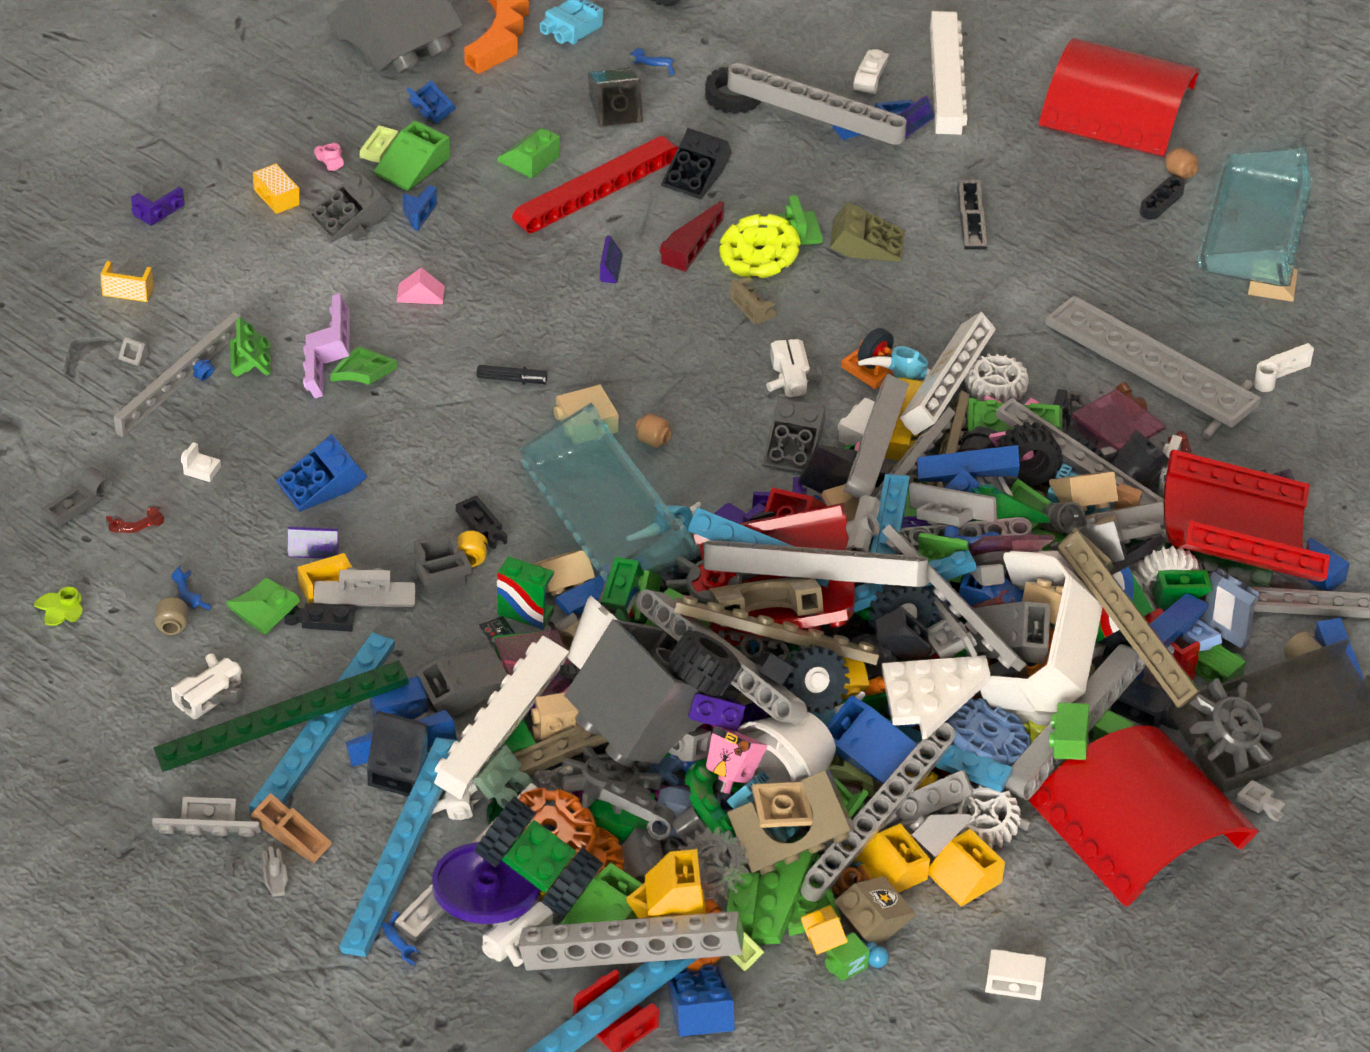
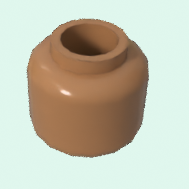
[1165,148,1198,180]
[635,413,672,448]

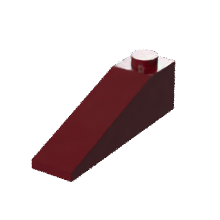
[659,201,724,272]

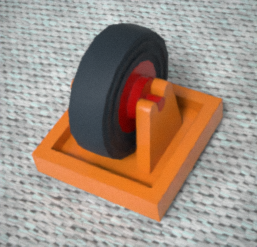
[841,328,895,390]

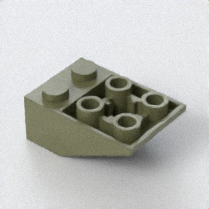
[830,202,905,262]

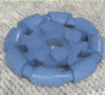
[944,698,1031,766]

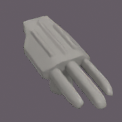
[262,846,288,897]

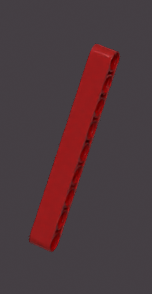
[512,136,678,234]

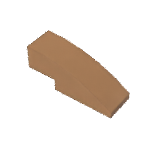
[250,793,332,863]

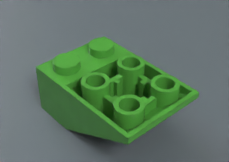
[374,120,450,191]
[561,863,643,925]

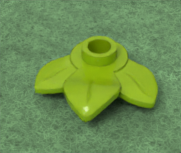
[34,586,83,626]

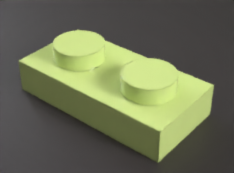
[360,126,399,163]

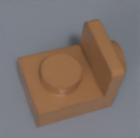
[1111,483,1143,510]

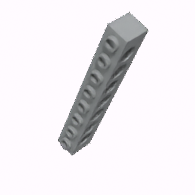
[519,911,744,971]

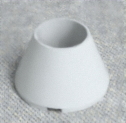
[567,596,618,669]
[738,712,836,784]

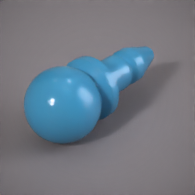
[848,933,889,968]

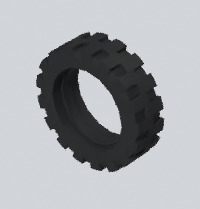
[705,67,761,114]

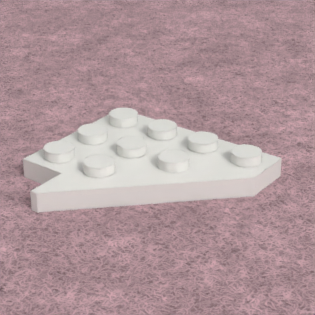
[882,655,990,739]

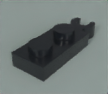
[456,495,507,549]
[285,603,356,632]

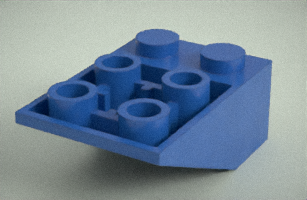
[276,434,367,512]
[959,565,1024,616]
[826,695,918,784]
[667,965,735,1037]

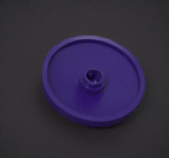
[432,842,541,924]

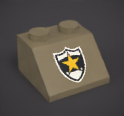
[834,876,917,946]

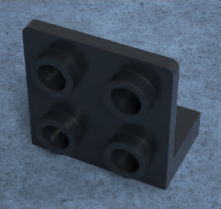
[1053,389,1106,446]

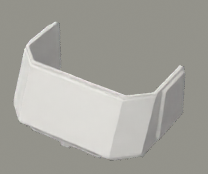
[980,551,1102,712]

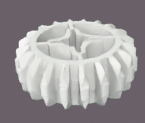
[965,353,1029,403]
[1134,546,1200,603]
[949,784,1021,849]

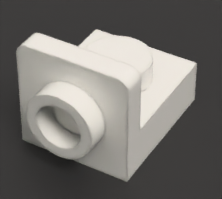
[181,442,221,482]

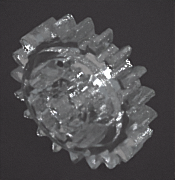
[679,827,749,902]

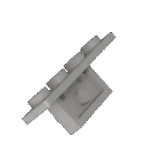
[909,483,997,528]
[1084,502,1164,543]
[314,568,415,607]
[928,595,977,659]
[883,770,974,831]
[152,797,262,837]

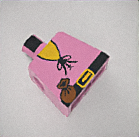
[706,726,768,794]

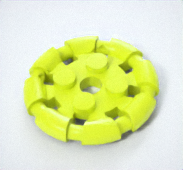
[719,214,800,278]

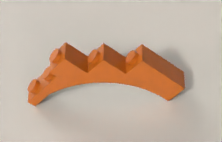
[464,0,529,74]

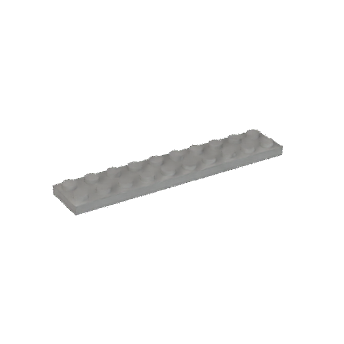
[1045,296,1261,428]

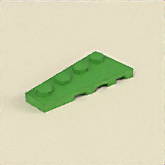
[751,850,817,945]

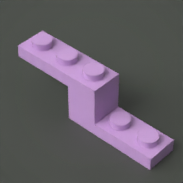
[303,293,350,398]

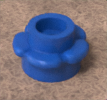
[193,359,215,381]

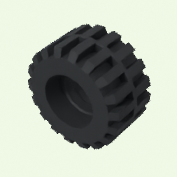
[996,422,1063,488]
[667,630,741,696]

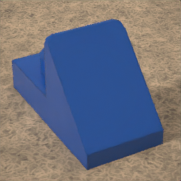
[403,185,437,231]

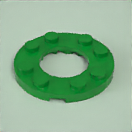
[685,758,747,849]

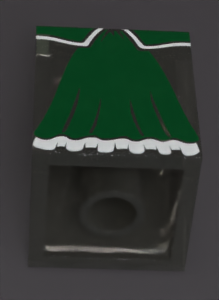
[588,68,643,126]

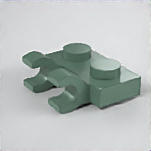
[472,745,533,809]

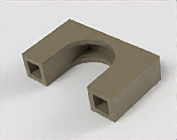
[709,577,824,627]
[727,770,855,875]

